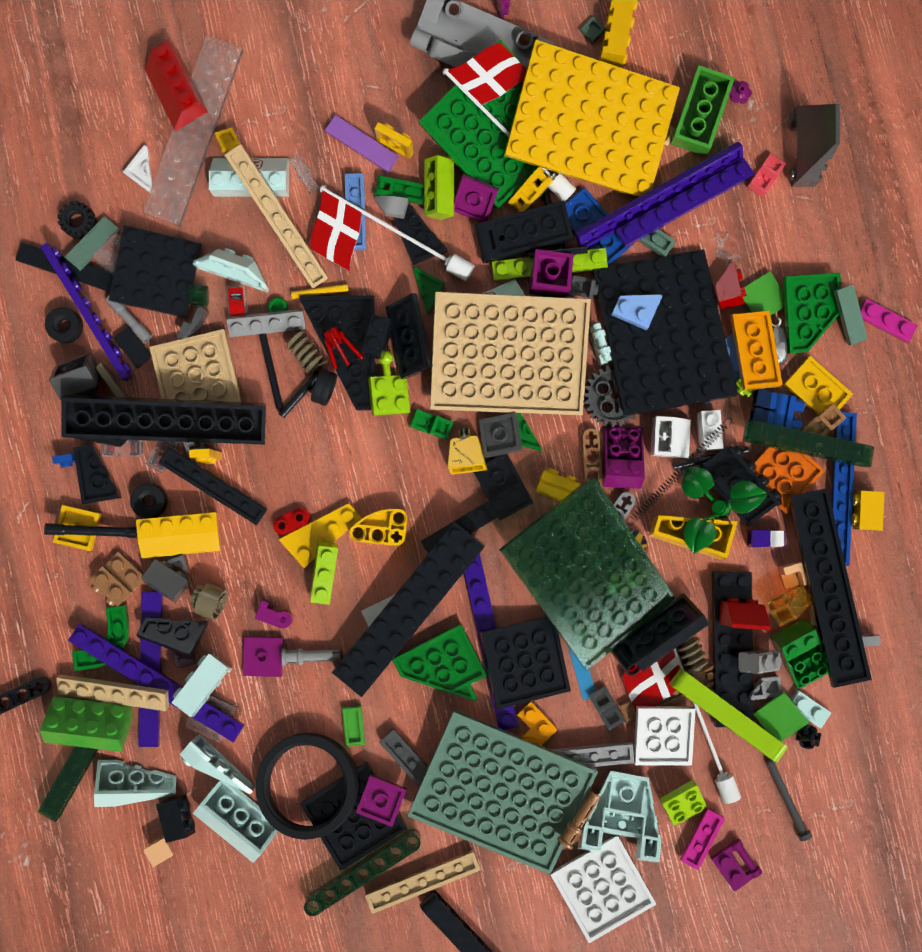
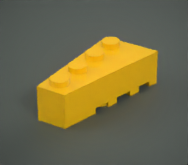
[599,0,638,68]
[648,515,738,560]

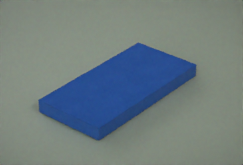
[565,187,634,266]

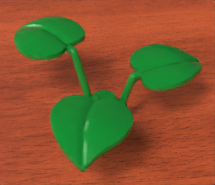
[682,467,767,553]

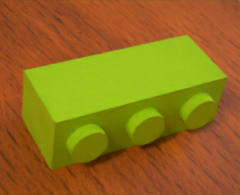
[424,155,454,220]
[309,541,338,605]

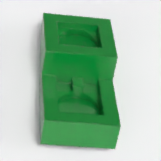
[409,409,454,440]

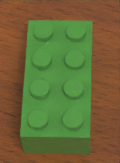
[670,65,735,157]
[40,696,133,752]

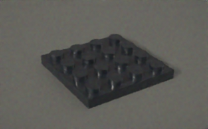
[109,225,202,319]
[480,615,571,710]
[300,761,407,871]

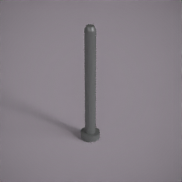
[766,759,813,841]

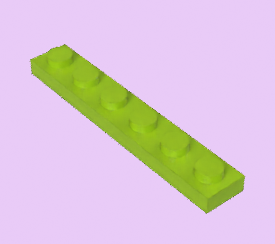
[492,248,608,282]

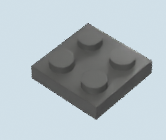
[479,412,523,458]

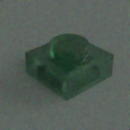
[187,284,209,306]

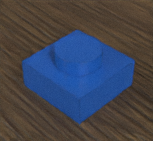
[52,454,75,468]

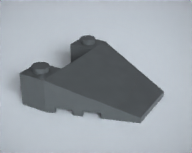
[789,104,840,187]

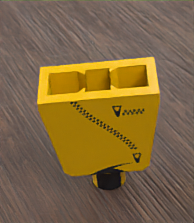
[448,428,487,475]

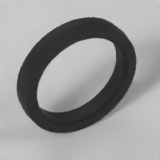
[255,733,359,840]

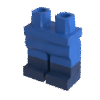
[748,389,805,432]

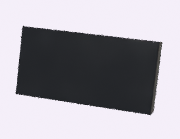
[113,327,152,369]

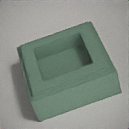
[579,16,606,44]

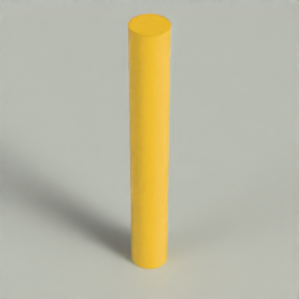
[291,284,349,299]

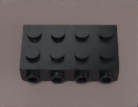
[699,442,782,527]

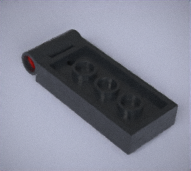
[473,200,574,264]
[609,594,709,676]

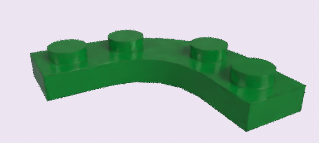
[72,605,130,671]

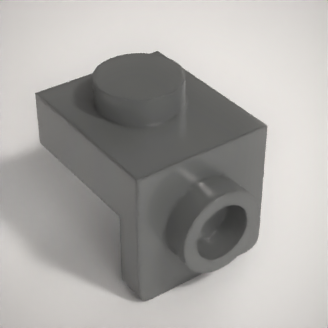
[570,275,599,299]

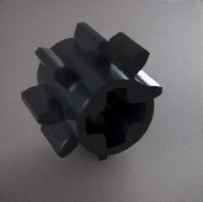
[795,725,821,749]

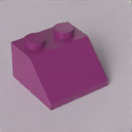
[529,249,574,298]

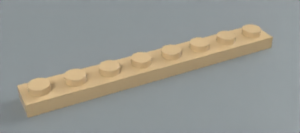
[225,144,329,289]

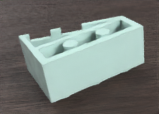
[172,654,233,717]

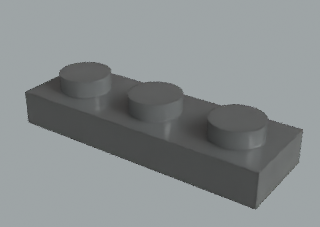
[379,729,428,786]

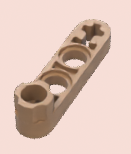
[582,428,604,503]

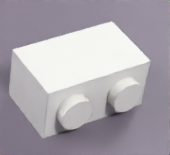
[696,410,723,451]

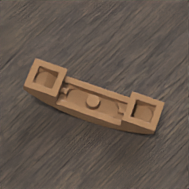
[790,403,847,453]

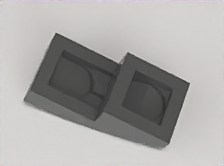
[589,686,625,731]

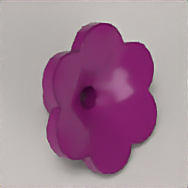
[729,81,752,104]

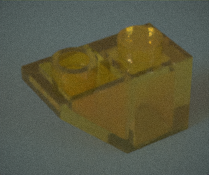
[768,585,812,627]

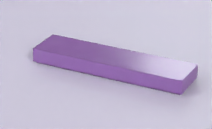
[325,115,399,173]

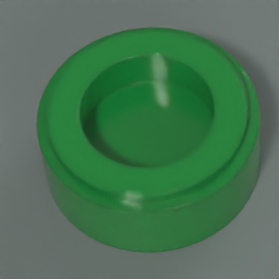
[268,298,288,312]

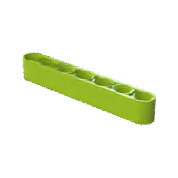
[669,668,788,763]

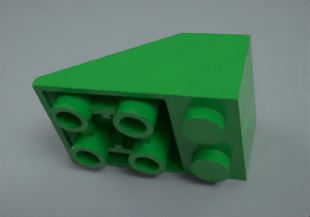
[770,618,828,690]

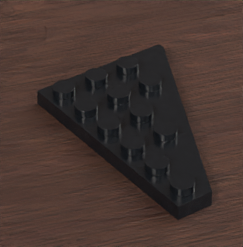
[300,296,375,411]

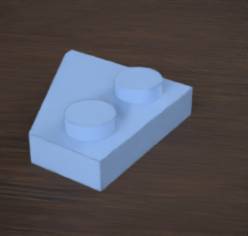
[612,295,662,331]

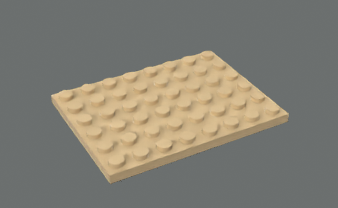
[430,292,591,415]

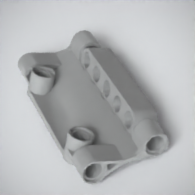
[409,0,554,68]

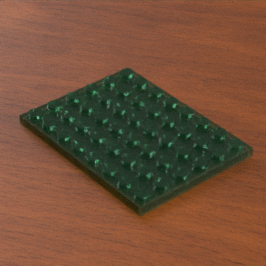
[499,477,675,670]

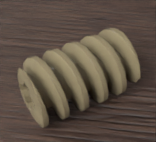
[286,331,327,374]
[678,634,711,674]

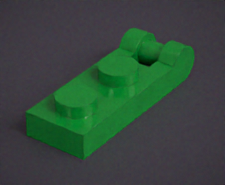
[373,176,424,206]

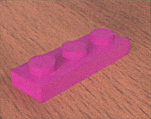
[860,299,918,343]
[680,808,725,870]

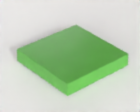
[743,271,784,315]
[754,691,809,742]

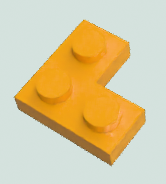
[517,701,558,745]

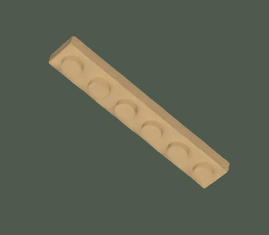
[56,674,169,711]
[365,850,481,914]

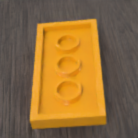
[730,311,783,391]

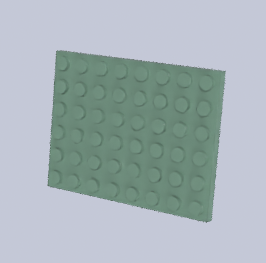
[407,710,598,874]

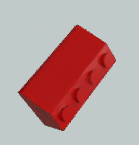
[145,40,208,131]

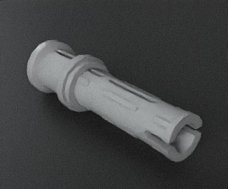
[282,648,341,666]

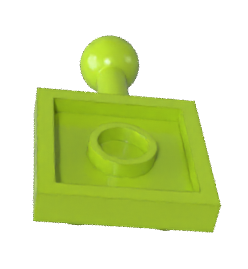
[368,350,411,416]

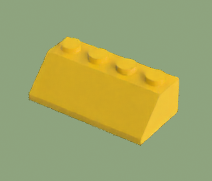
[136,512,221,558]

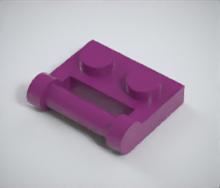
[710,839,762,892]

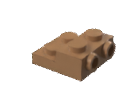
[89,551,144,607]

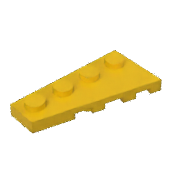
[279,503,362,568]

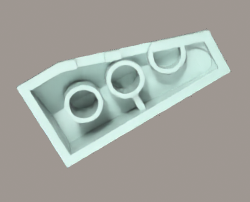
[94,760,176,807]

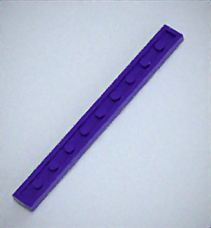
[575,141,743,248]
[464,554,518,730]
[68,623,245,743]

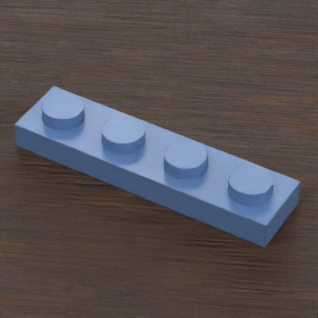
[345,173,367,251]

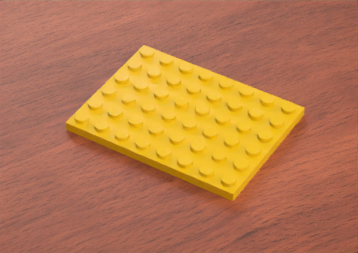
[504,40,680,198]

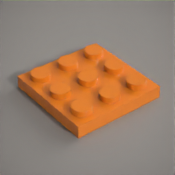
[754,432,826,514]

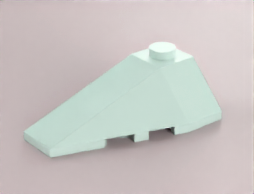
[180,734,256,794]

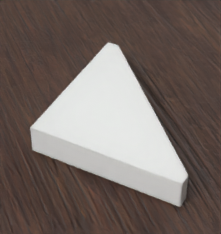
[123,145,154,195]

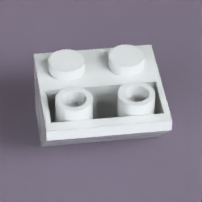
[650,416,691,458]

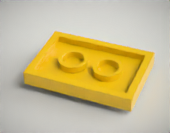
[783,356,853,415]

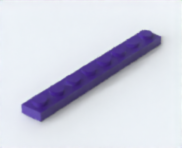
[615,158,754,248]
[40,243,133,381]

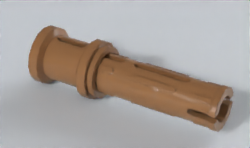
[557,790,601,849]

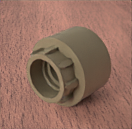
[190,583,228,621]

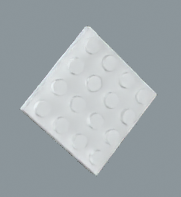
[550,835,656,943]

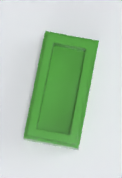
[342,705,365,747]

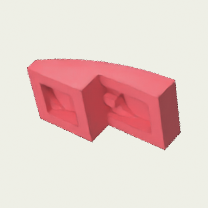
[748,153,786,197]

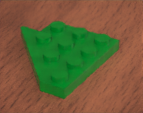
[783,273,857,354]
[392,624,487,701]

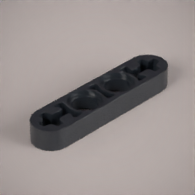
[0,677,51,715]

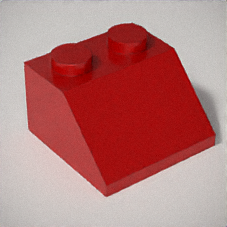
[719,598,771,630]

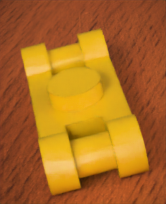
[508,167,554,213]

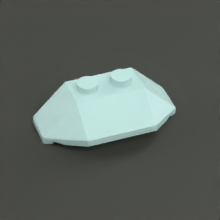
[193,248,269,293]

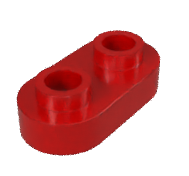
[273,508,310,535]

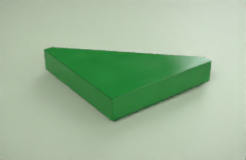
[413,266,445,314]
[517,413,542,451]

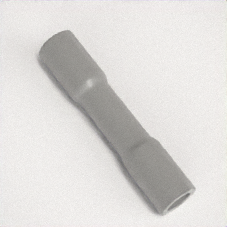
[105,296,152,343]

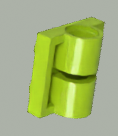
[659,779,707,826]

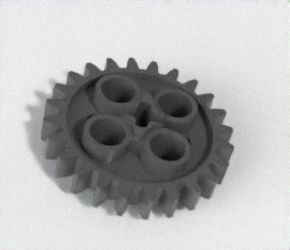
[584,366,636,428]

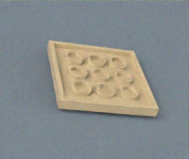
[149,329,242,402]

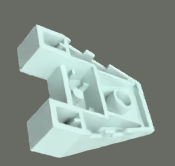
[578,771,661,863]

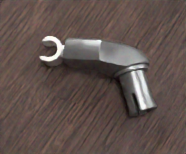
[771,317,787,365]

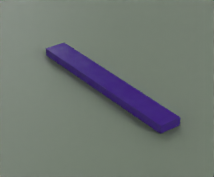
[138,591,163,747]

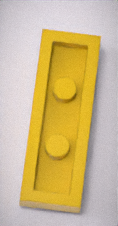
[189,449,222,464]

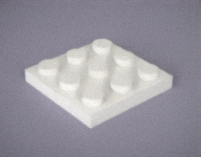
[634,706,695,765]

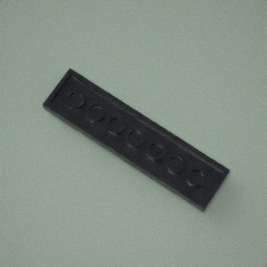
[712,572,754,727]

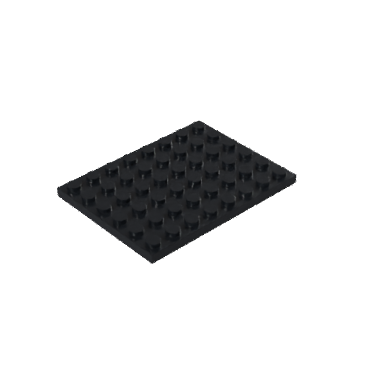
[592,249,738,417]

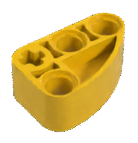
[349,509,408,546]

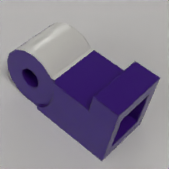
[747,530,785,547]

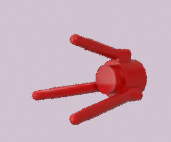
[324,327,363,369]

